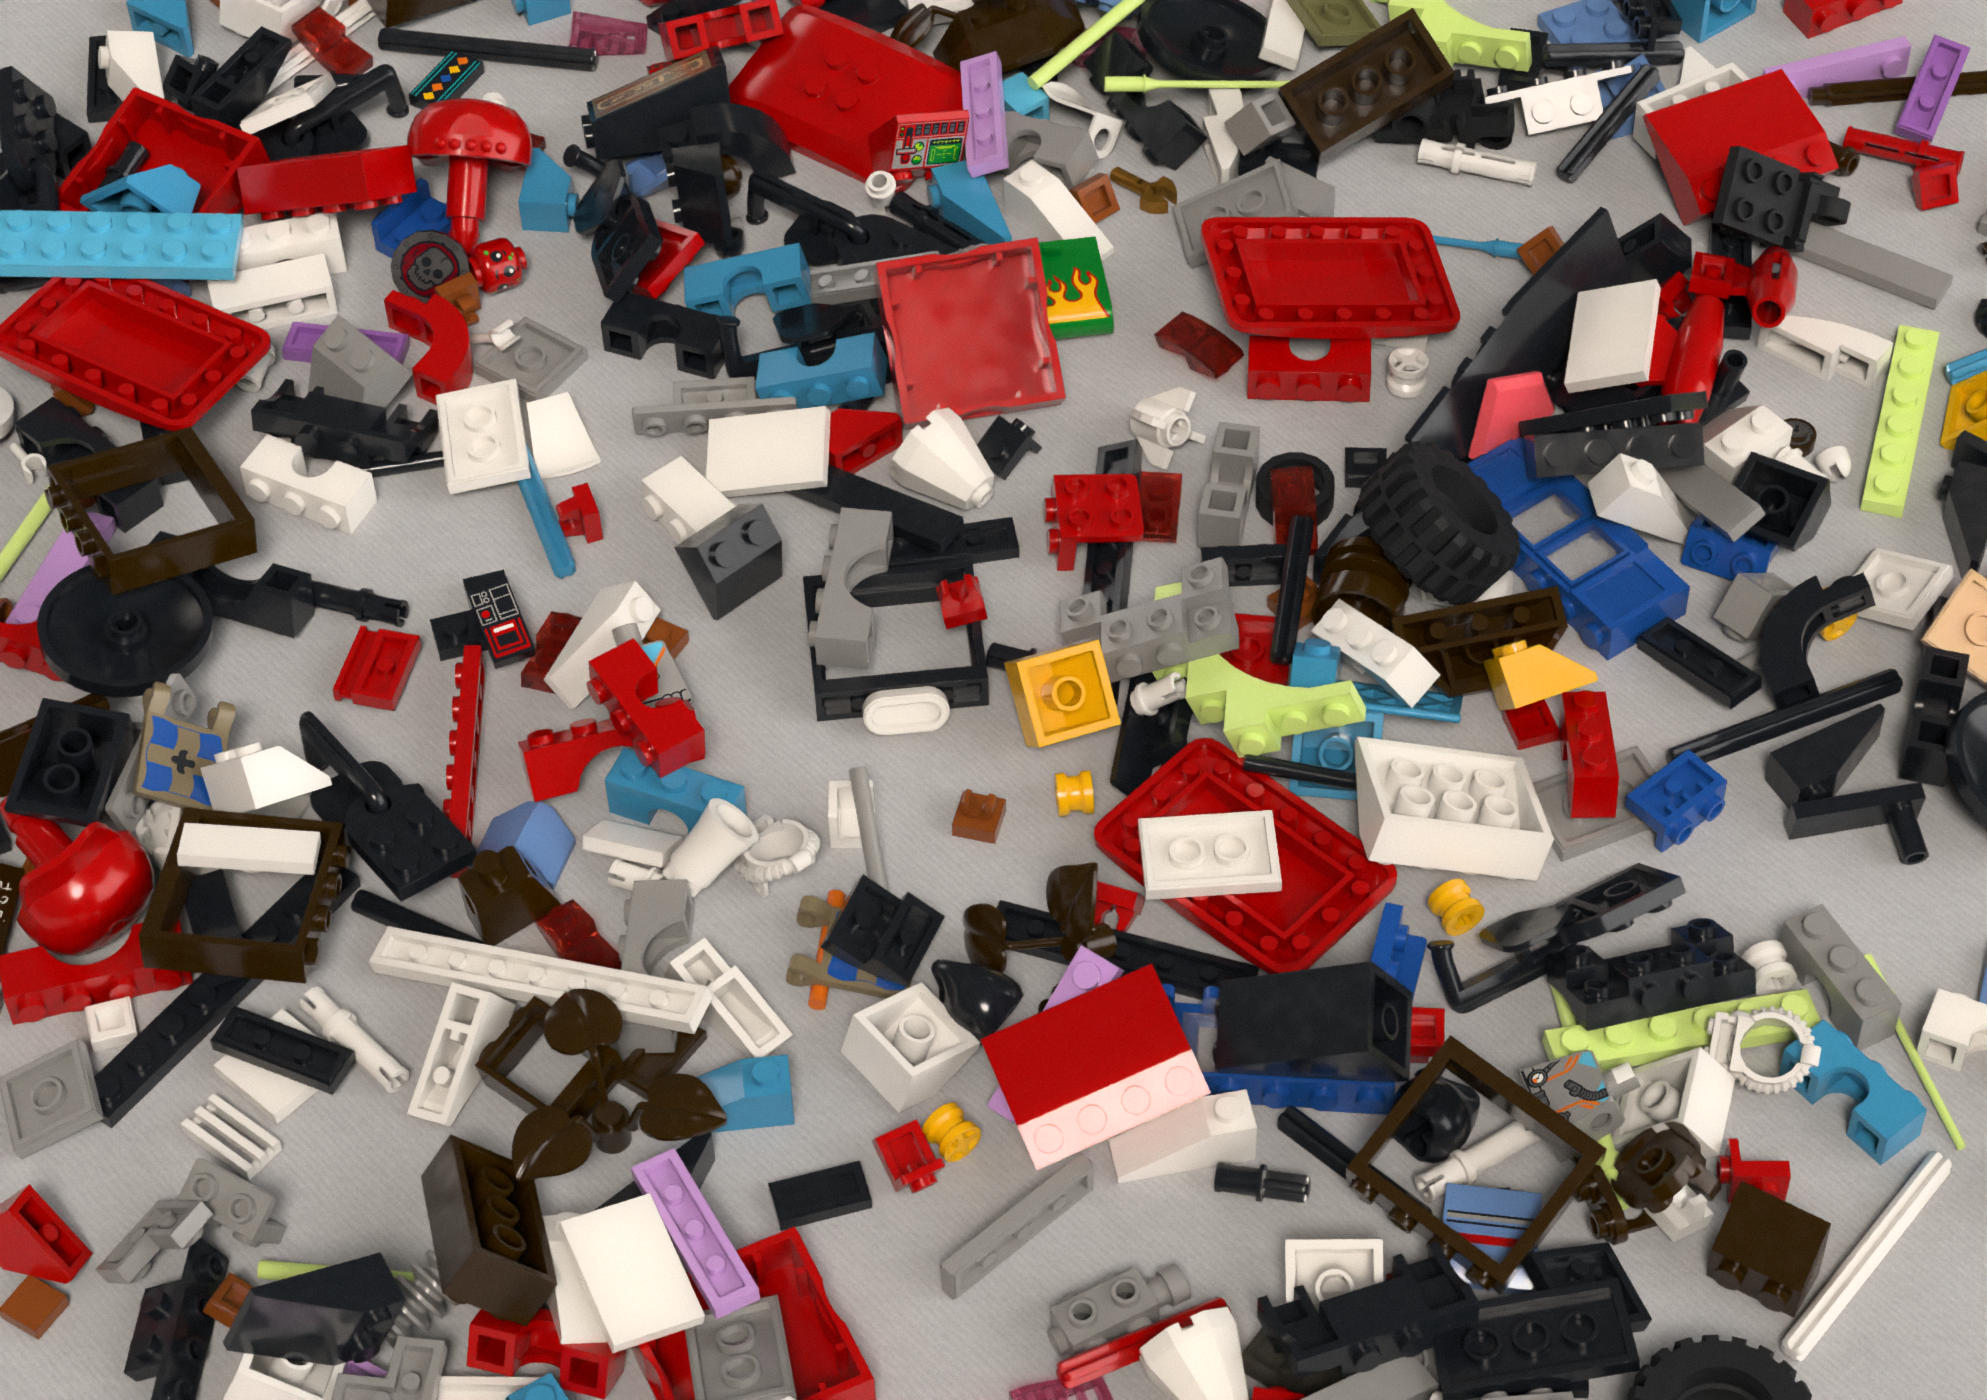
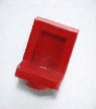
[872,1119,945,1194]
[1716,1138,1791,1203]

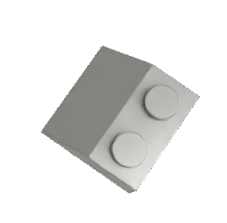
[308,314,413,408]

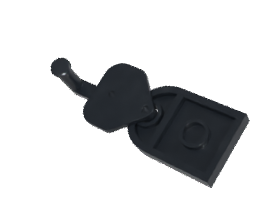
[238,64,409,214]
[0,66,59,294]
[563,144,663,304]
[746,170,958,266]
[716,298,885,380]
[299,711,477,902]
[1427,863,1686,1014]

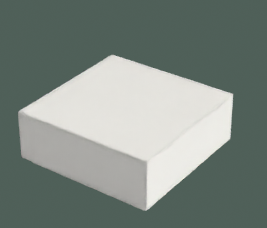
[84,996,138,1052]

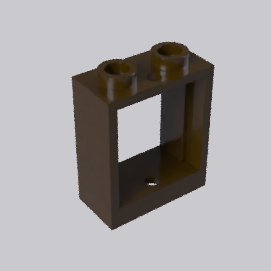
[475,996,627,1120]

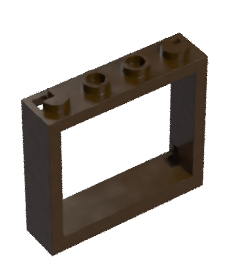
[44,427,257,595]
[139,807,352,984]
[1346,1035,1607,1295]

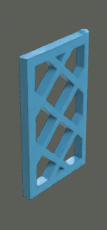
[1339,680,1463,723]

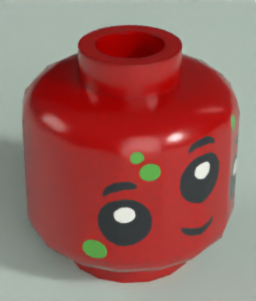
[469,237,527,294]

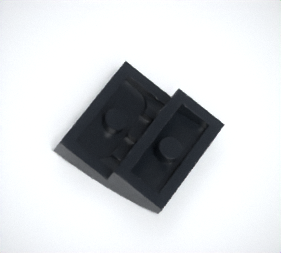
[820,874,945,986]

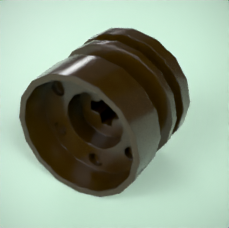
[1311,536,1413,633]

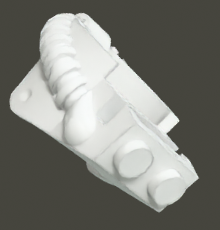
[733,814,820,898]
[1704,1006,1821,1095]

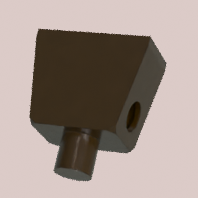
[458,846,562,946]

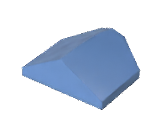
[625,151,669,197]
[471,801,576,889]

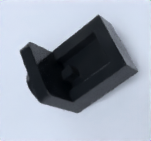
[977,415,1042,480]

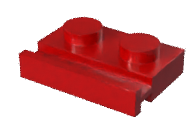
[332,625,422,711]

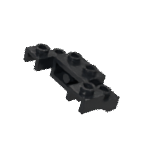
[251,379,438,468]
[1546,918,1756,1031]
[1257,1241,1480,1380]

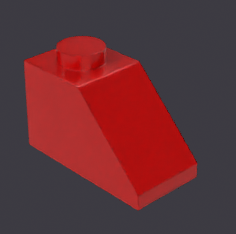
[828,408,903,474]
[0,1184,93,1284]

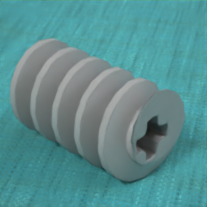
[385,1250,459,1349]

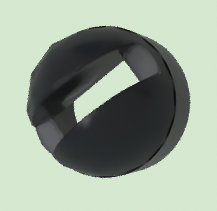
[713,227,745,259]

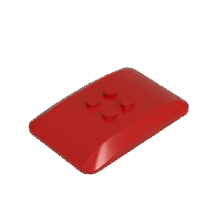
[728,5,963,194]
[1200,217,1461,339]
[0,277,271,431]
[1094,738,1397,974]

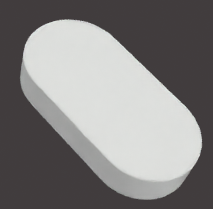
[862,686,950,736]

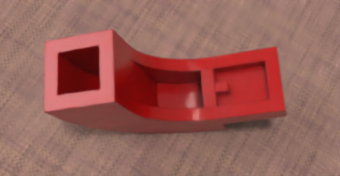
[384,290,474,405]

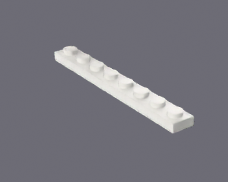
[368,926,712,1034]

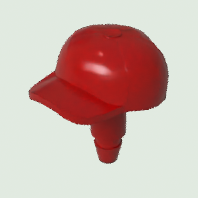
[407,98,533,258]
[0,796,155,957]

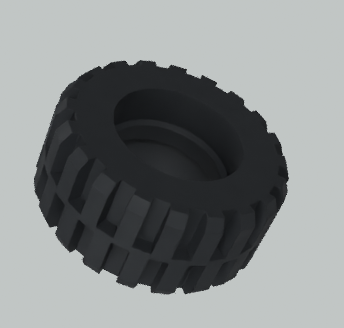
[1359,441,1520,605]
[1627,1335,1812,1400]

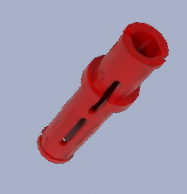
[1843,126,1965,176]

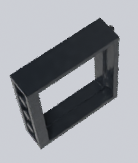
[803,561,989,722]

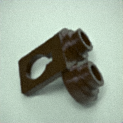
[1575,1166,1658,1245]

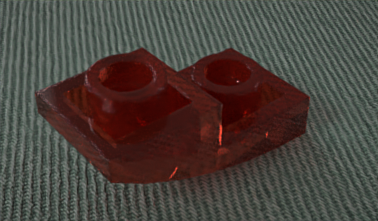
[291,6,373,74]
[1154,311,1244,379]
[1270,465,1318,556]
[1139,471,1182,543]
[521,611,582,694]
[534,899,622,970]

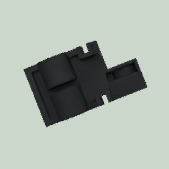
[1374,69,1515,150]
[1712,146,1851,253]

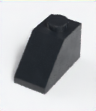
[1618,213,1692,285]

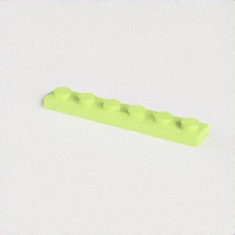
[1860,325,1940,518]
[1542,989,1821,1071]

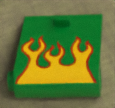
[1039,236,1114,340]

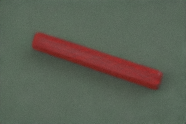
[1056,1297,1231,1389]

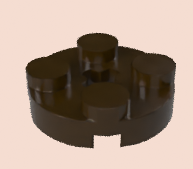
[1611,1122,1706,1214]

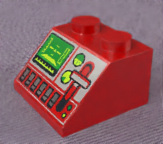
[868,110,970,185]

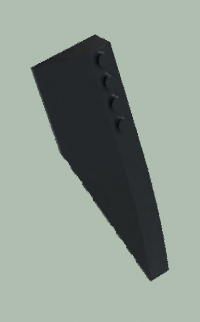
[1313,207,1634,585]

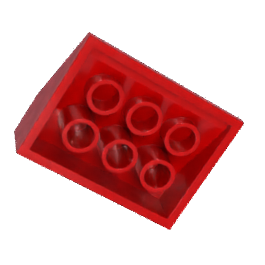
[1642,69,1839,226]
[980,963,1211,1170]

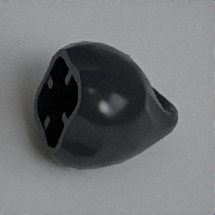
[931,959,1024,1045]
[1389,1068,1480,1164]

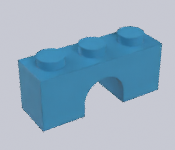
[684,243,812,317]
[755,332,888,409]
[605,748,747,834]
[1779,1019,1927,1166]

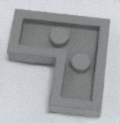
[96,1201,213,1284]
[331,1336,448,1400]

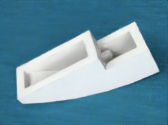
[1202,88,1244,186]
[1757,315,1893,390]
[665,937,793,1058]

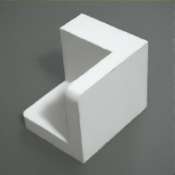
[828,780,875,848]

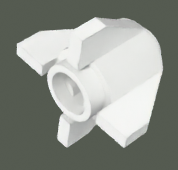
[1130,387,1206,470]

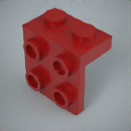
[1043,474,1144,571]

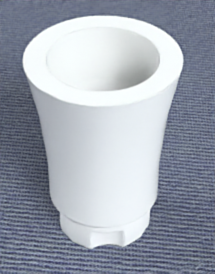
[662,798,759,898]

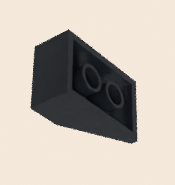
[4,698,134,827]
[223,1253,406,1366]

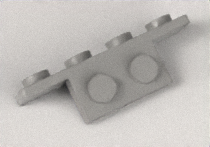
[632,377,797,437]
[105,674,197,834]

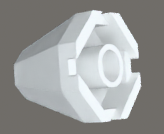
[890,407,995,510]
[1139,1307,1249,1400]

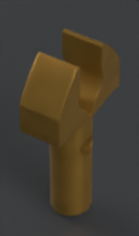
[1110,167,1177,214]

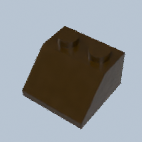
[1706,1181,1831,1318]

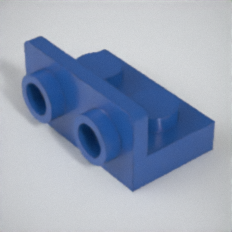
[371,178,451,258]
[1681,516,1780,581]
[1625,749,1727,853]
[1370,902,1427,1003]

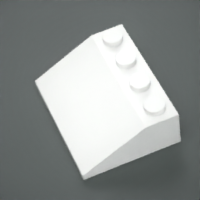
[1354,736,1554,881]

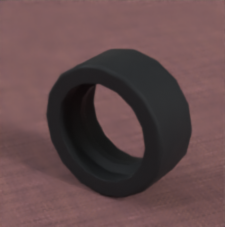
[1256,452,1335,531]

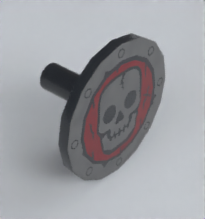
[390,230,471,304]

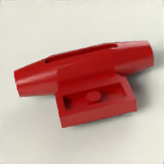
[1688,246,1798,328]
[1632,295,1725,425]

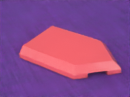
[1468,371,1555,459]

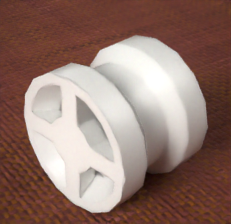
[1386,347,1429,398]
[1741,940,1797,996]

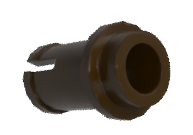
[1829,141,1860,176]

